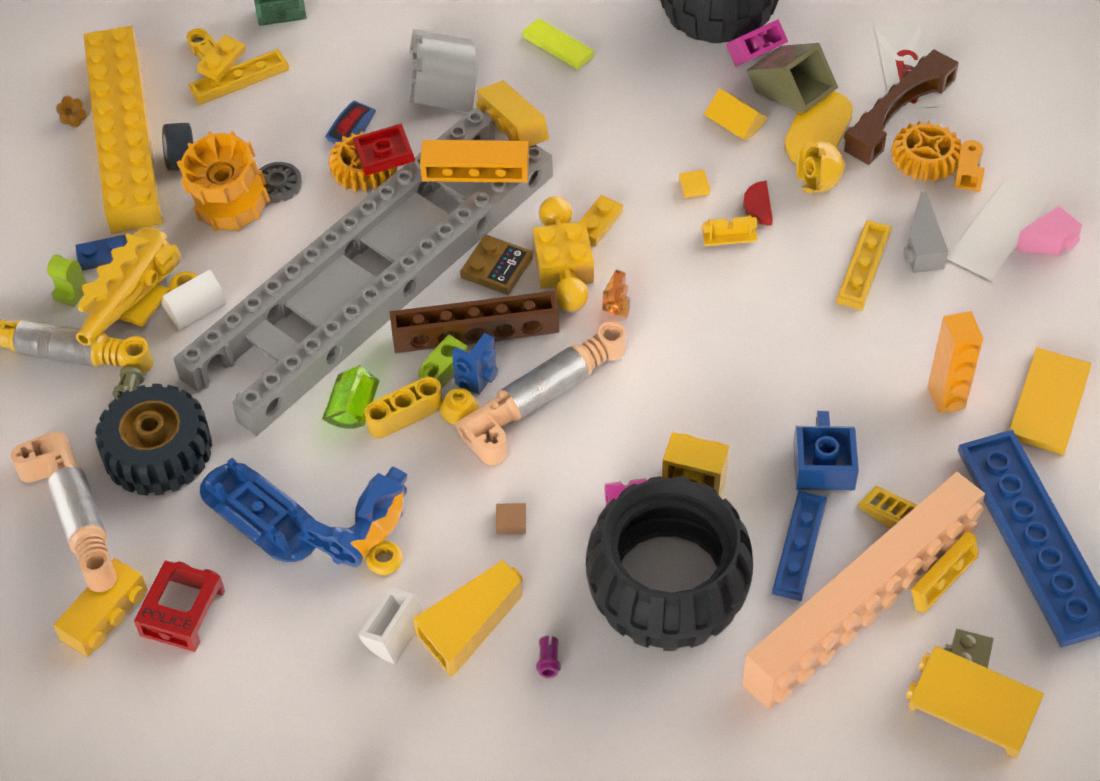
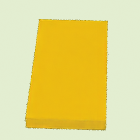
[1010,347,1092,455]

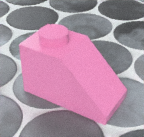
[1016,206,1082,255]

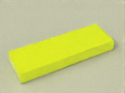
[522,18,594,70]

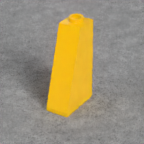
[413,560,523,677]

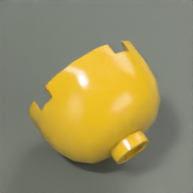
[796,141,845,193]

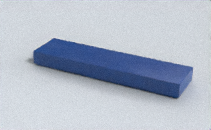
[772,491,827,601]

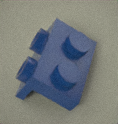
[452,333,498,395]

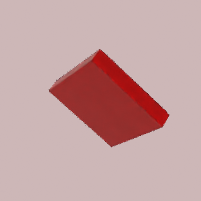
[352,123,415,176]

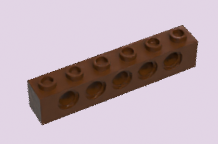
[389,291,560,353]

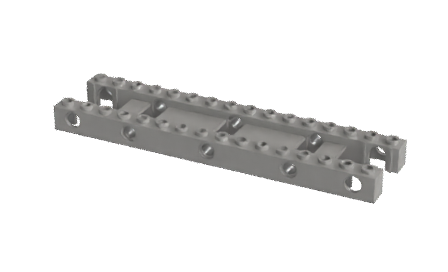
[173,108,553,436]

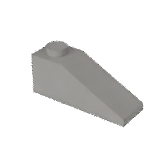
[904,191,948,273]

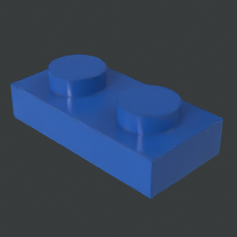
[75,235,127,271]

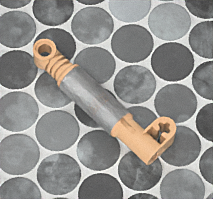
[456,321,626,465]
[10,432,117,592]

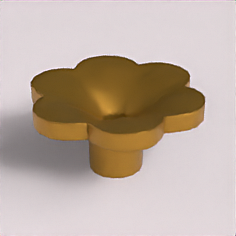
[56,96,86,127]

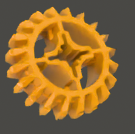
[891,121,963,183]
[328,131,398,193]

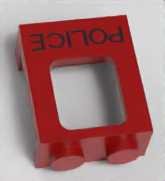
[134,560,225,652]

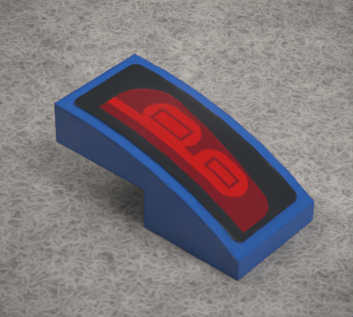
[325,100,376,144]

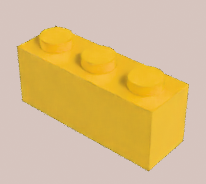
[53,558,148,657]

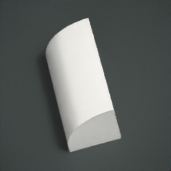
[161,269,226,331]
[358,587,423,664]

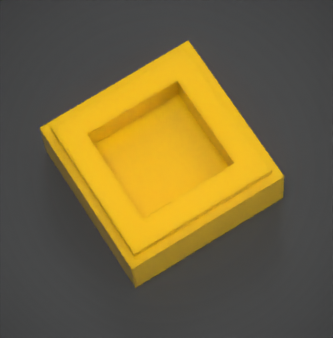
[679,170,710,199]

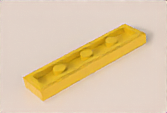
[188,49,289,106]
[836,220,892,311]

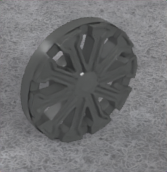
[259,162,302,203]

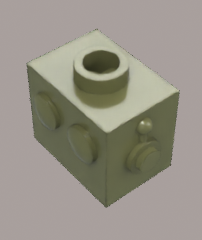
[944,628,994,668]

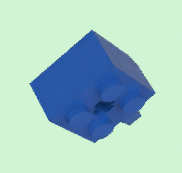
[793,411,859,490]

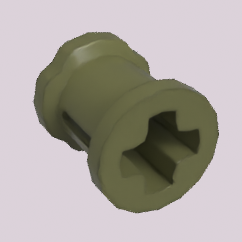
[112,366,145,400]

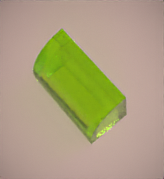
[322,365,380,429]

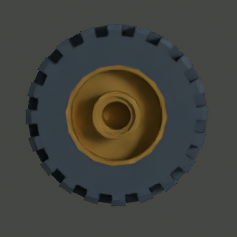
[95,384,212,496]

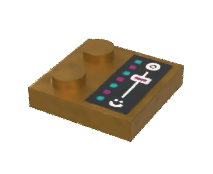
[460,234,533,295]

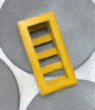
[858,486,917,529]

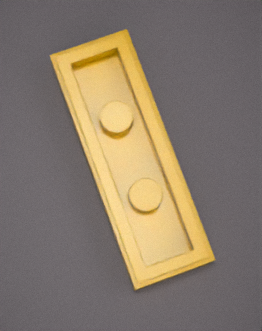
[911,531,979,613]

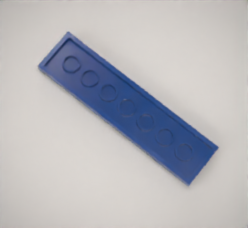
[957,430,1100,648]

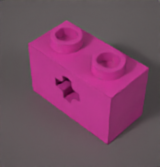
[726,19,788,67]

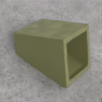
[747,43,838,113]

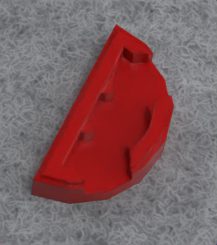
[743,180,773,225]

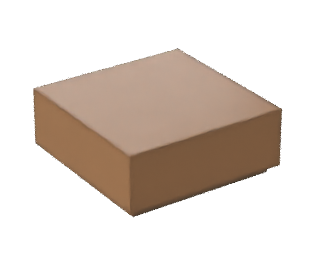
[496,503,526,534]

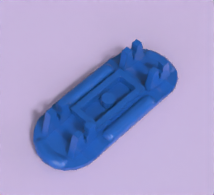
[200,458,316,562]

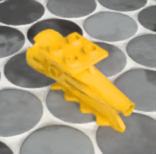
[76,227,181,346]

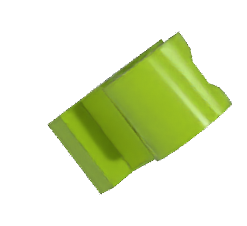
[47,254,87,307]
[418,334,469,389]

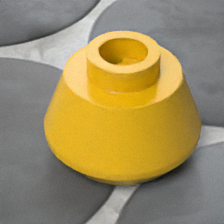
[440,388,479,425]

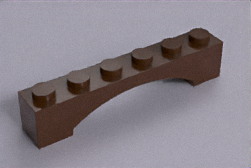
[844,49,959,165]

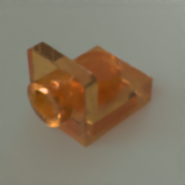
[602,270,630,318]

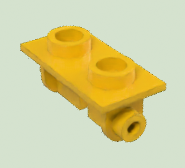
[701,215,758,246]

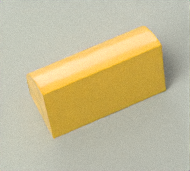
[704,88,768,140]

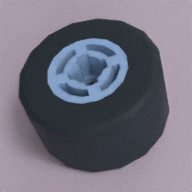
[162,123,193,170]

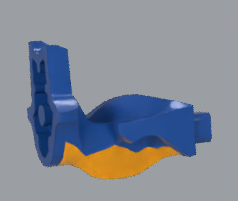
[298,466,407,567]

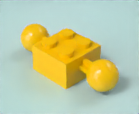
[532,196,594,312]

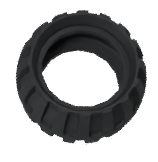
[586,476,753,651]

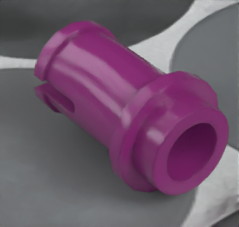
[536,636,561,678]

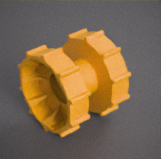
[177,131,270,232]

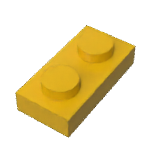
[197,35,246,82]
[579,195,623,246]

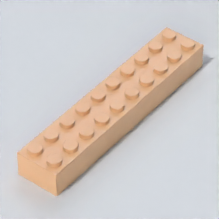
[742,472,985,710]

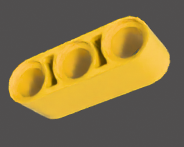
[365,377,443,438]

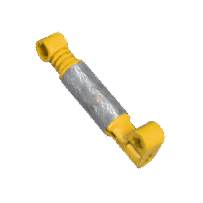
[0,319,154,374]

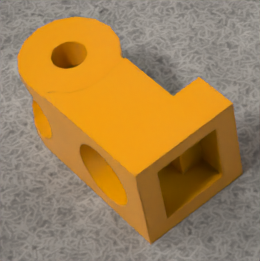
[954,140,985,192]

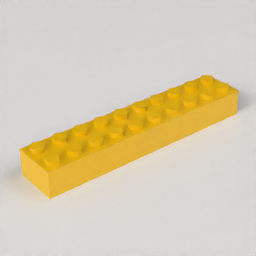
[83,26,163,234]

